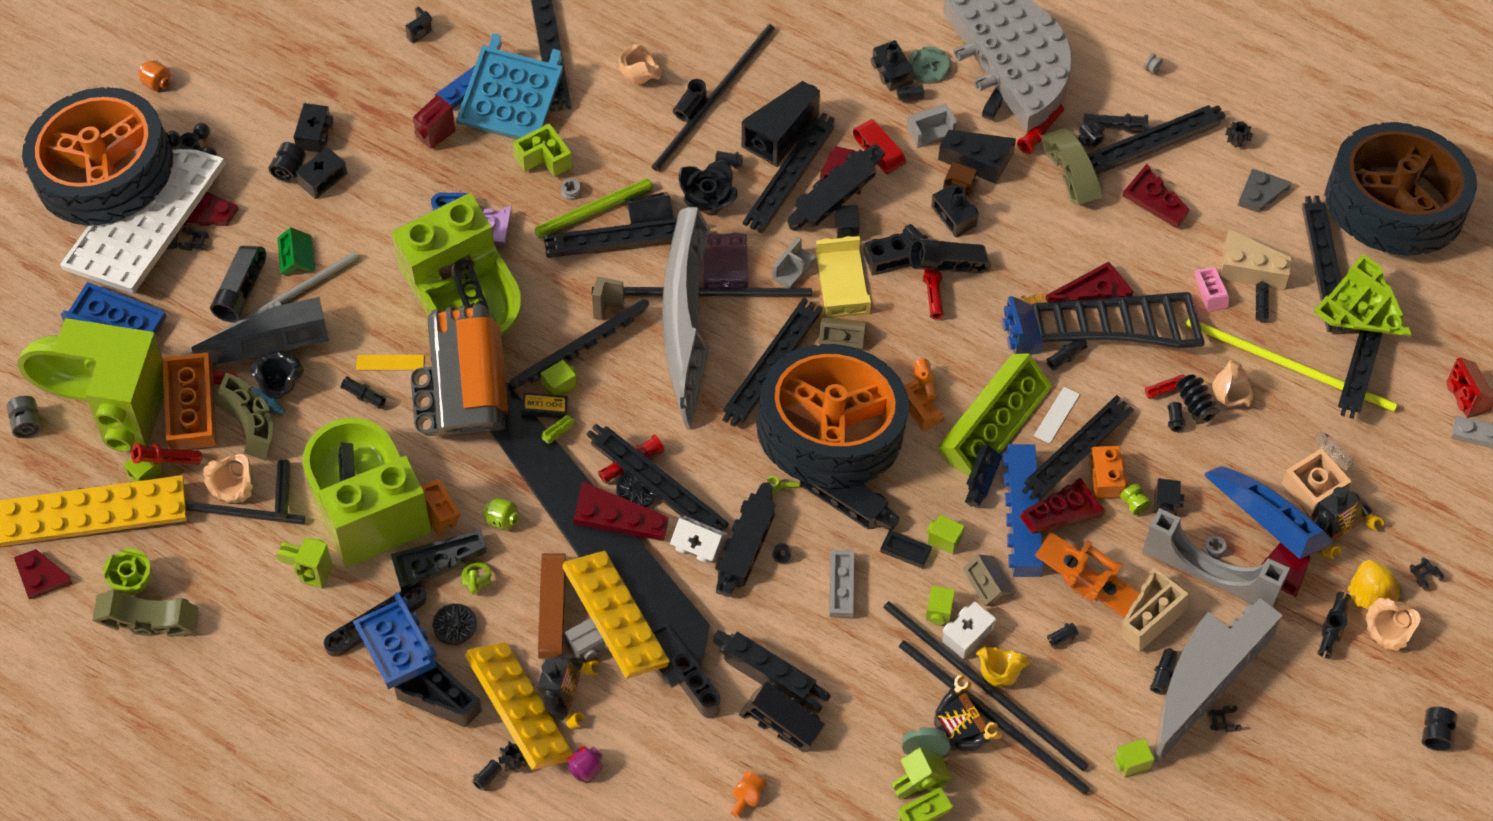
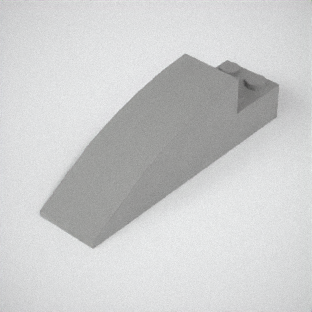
[1154,598,1283,764]

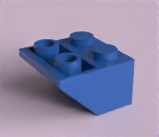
[1002,296,1043,355]

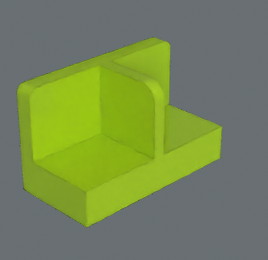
[897,787,953,821]

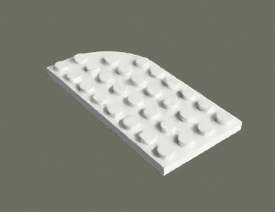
[60,149,226,294]

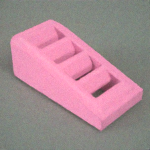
[1194,267,1229,312]

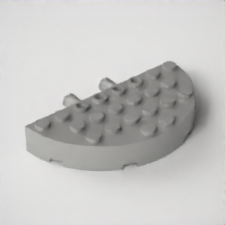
[943,0,1071,132]

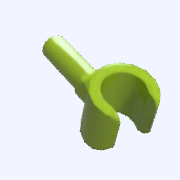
[767,476,799,493]

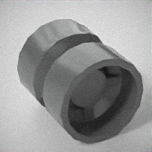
[6,396,42,438]

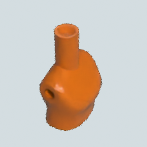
[913,358,936,400]
[731,771,767,818]

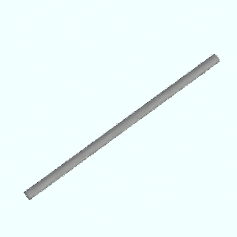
[181,252,359,355]

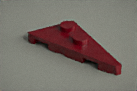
[1045,261,1134,302]

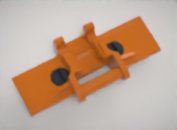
[1035,532,1140,618]

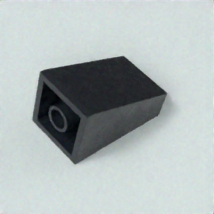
[741,81,820,167]

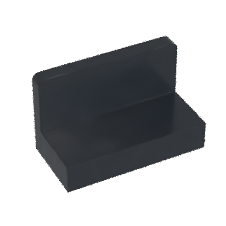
[625,192,674,224]

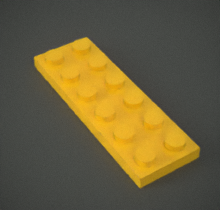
[562,551,670,679]
[465,642,573,770]

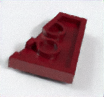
[1122,163,1190,228]

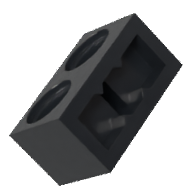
[864,232,911,276]

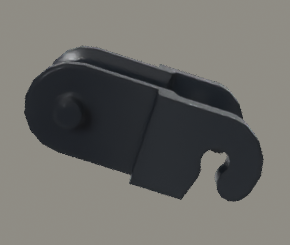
[177,227,209,251]
[1410,557,1444,591]
[1207,706,1242,732]

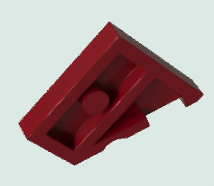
[183,192,239,226]
[14,549,72,600]

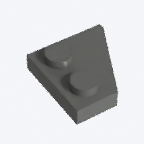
[1238,168,1291,212]

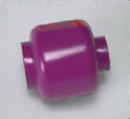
[567,746,603,782]

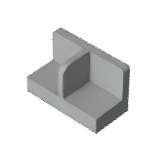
[772,237,816,288]

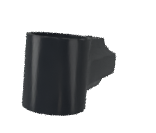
[673,79,707,122]

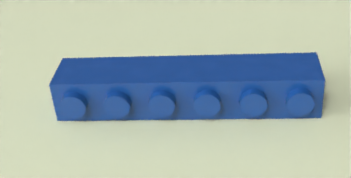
[1002,444,1043,577]

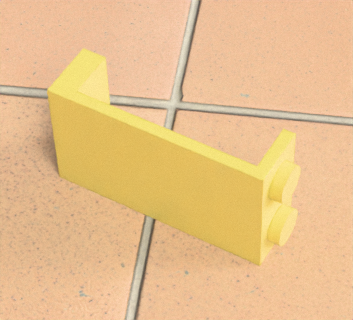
[815,236,871,318]

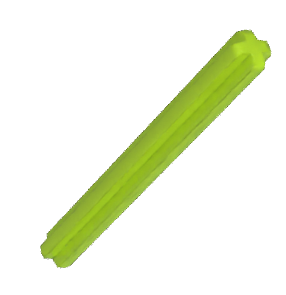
[534,178,652,238]

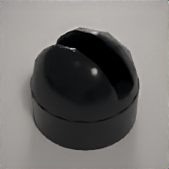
[772,543,792,564]

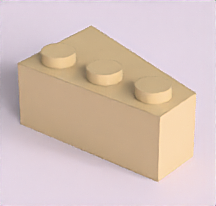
[1220,229,1292,290]
[1122,567,1189,652]

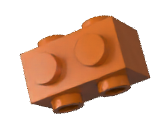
[1089,446,1128,498]

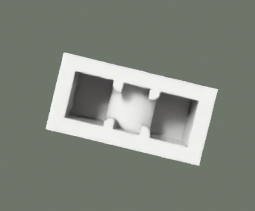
[670,516,727,563]
[942,601,996,660]

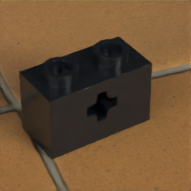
[293,103,333,153]
[296,147,347,199]

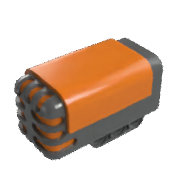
[411,304,508,436]

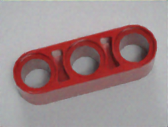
[853,119,906,174]

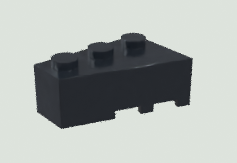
[394,661,482,727]
[739,681,825,752]

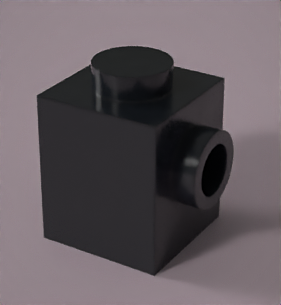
[1154,478,1184,516]

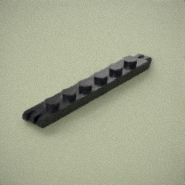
[531,0,571,111]
[1087,105,1226,175]
[742,113,835,234]
[1302,195,1350,332]
[543,218,677,258]
[722,298,823,427]
[508,299,649,390]
[1338,330,1383,419]
[1022,395,1134,501]
[586,424,729,532]

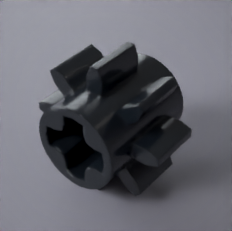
[1078,121,1105,147]
[1225,121,1253,148]
[498,741,527,773]

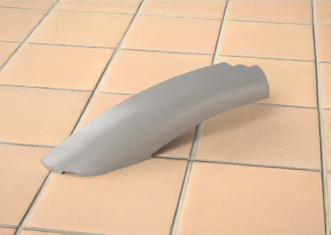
[662,207,710,429]

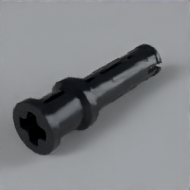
[1083,113,1148,132]

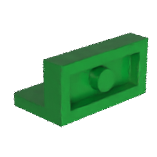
[277,227,315,276]

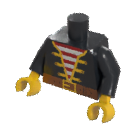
[1314,487,1384,559]
[538,654,600,729]
[934,675,1002,752]

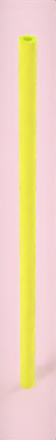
[1185,318,1397,412]

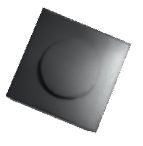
[835,205,860,238]

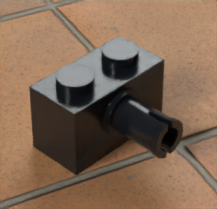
[871,40,914,91]
[931,184,979,237]

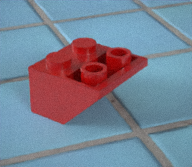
[1447,357,1493,418]

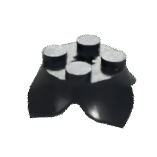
[679,160,738,216]

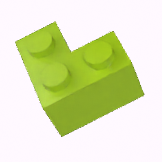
[512,123,573,177]

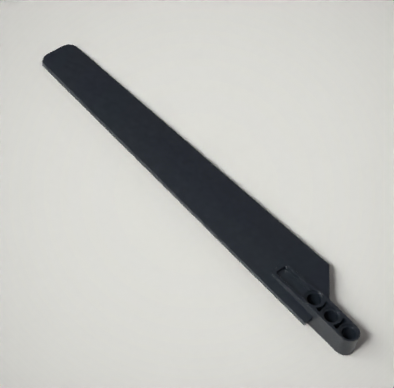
[490,382,721,718]

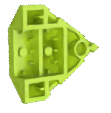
[1313,253,1412,336]

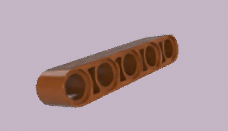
[538,553,566,659]

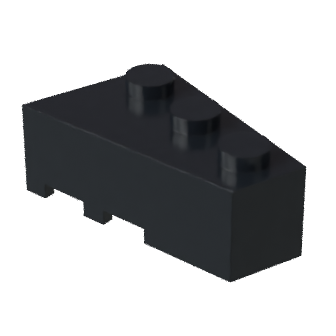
[938,129,1016,184]

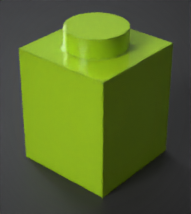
[541,360,578,396]
[123,458,163,482]
[926,514,964,555]
[926,585,955,625]
[1114,738,1154,778]

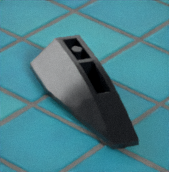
[191,297,329,365]

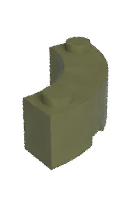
[1041,128,1103,205]
[216,373,273,461]
[92,589,198,637]

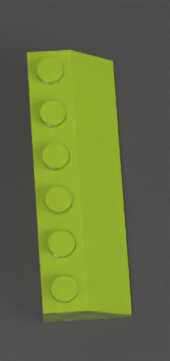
[937,354,1053,476]

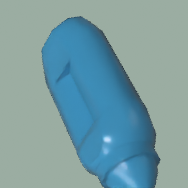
[252,388,285,415]

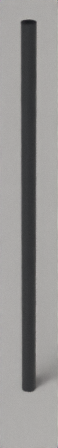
[883,601,1089,772]

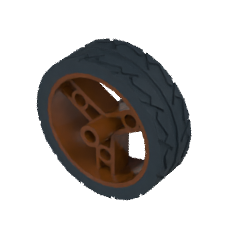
[1326,122,1477,256]

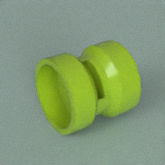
[1120,483,1152,516]

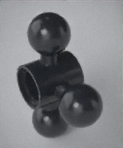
[166,123,217,156]

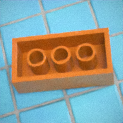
[163,353,217,450]

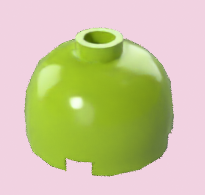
[103,548,152,596]

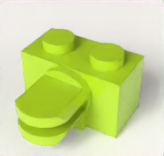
[276,537,332,589]
[892,748,953,799]

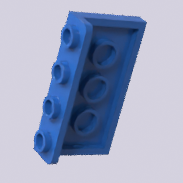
[61,282,166,334]
[353,592,437,690]

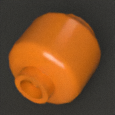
[139,60,171,91]

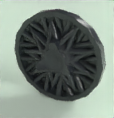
[616,473,657,507]
[432,603,477,645]

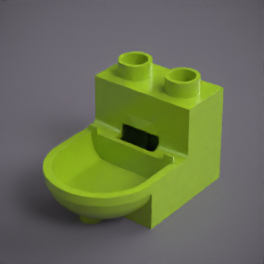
[391,192,521,337]
[17,318,164,452]
[303,418,431,568]

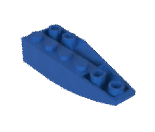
[1204,466,1333,559]

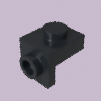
[405,6,432,43]

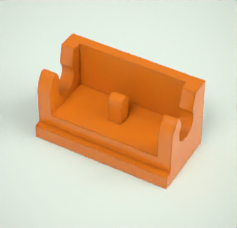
[904,380,944,432]
[421,479,461,536]

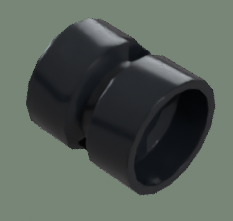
[268,142,306,183]
[1422,707,1457,751]

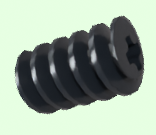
[1175,374,1220,424]

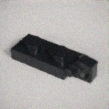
[965,444,1002,507]

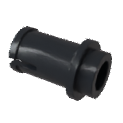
[897,85,924,102]
[715,151,743,169]
[1167,402,1186,432]
[1047,623,1079,649]
[472,759,502,791]

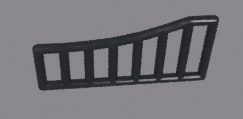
[1032,292,1205,349]

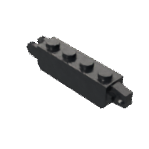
[787,144,885,231]
[799,480,900,531]
[715,482,775,597]
[713,629,831,713]

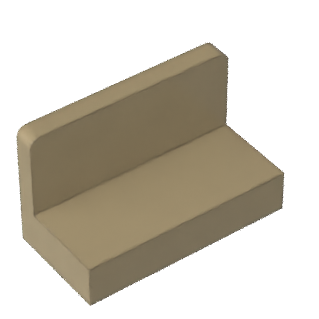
[592,276,625,320]
[818,317,866,349]
[962,555,1016,606]

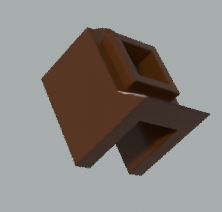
[943,162,979,196]

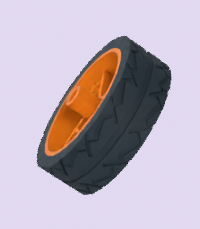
[22,87,173,225]
[756,344,909,488]

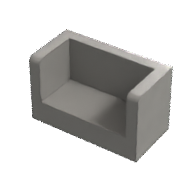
[907,103,957,148]

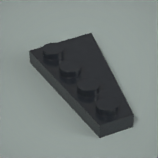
[391,530,487,593]

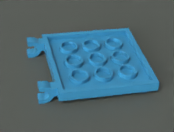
[456,33,563,139]

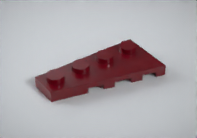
[1020,477,1105,534]
[573,482,669,541]

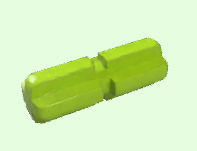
[542,415,575,444]

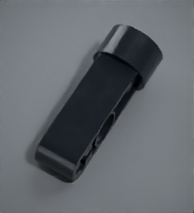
[909,239,991,274]
[210,245,266,323]

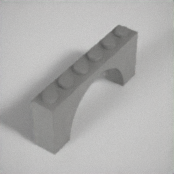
[1142,508,1290,607]

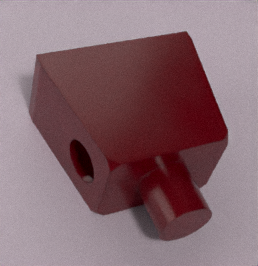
[1261,542,1311,597]

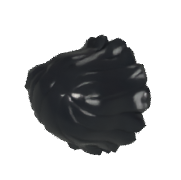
[250,352,304,399]

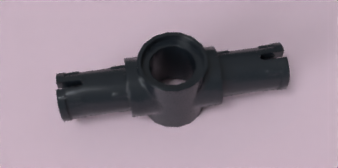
[1317,592,1351,659]

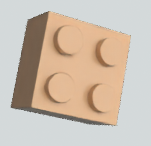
[1282,448,1352,517]

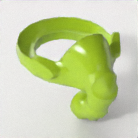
[461,562,492,595]

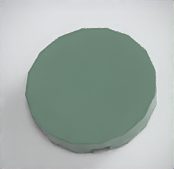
[909,46,950,84]
[902,727,950,757]

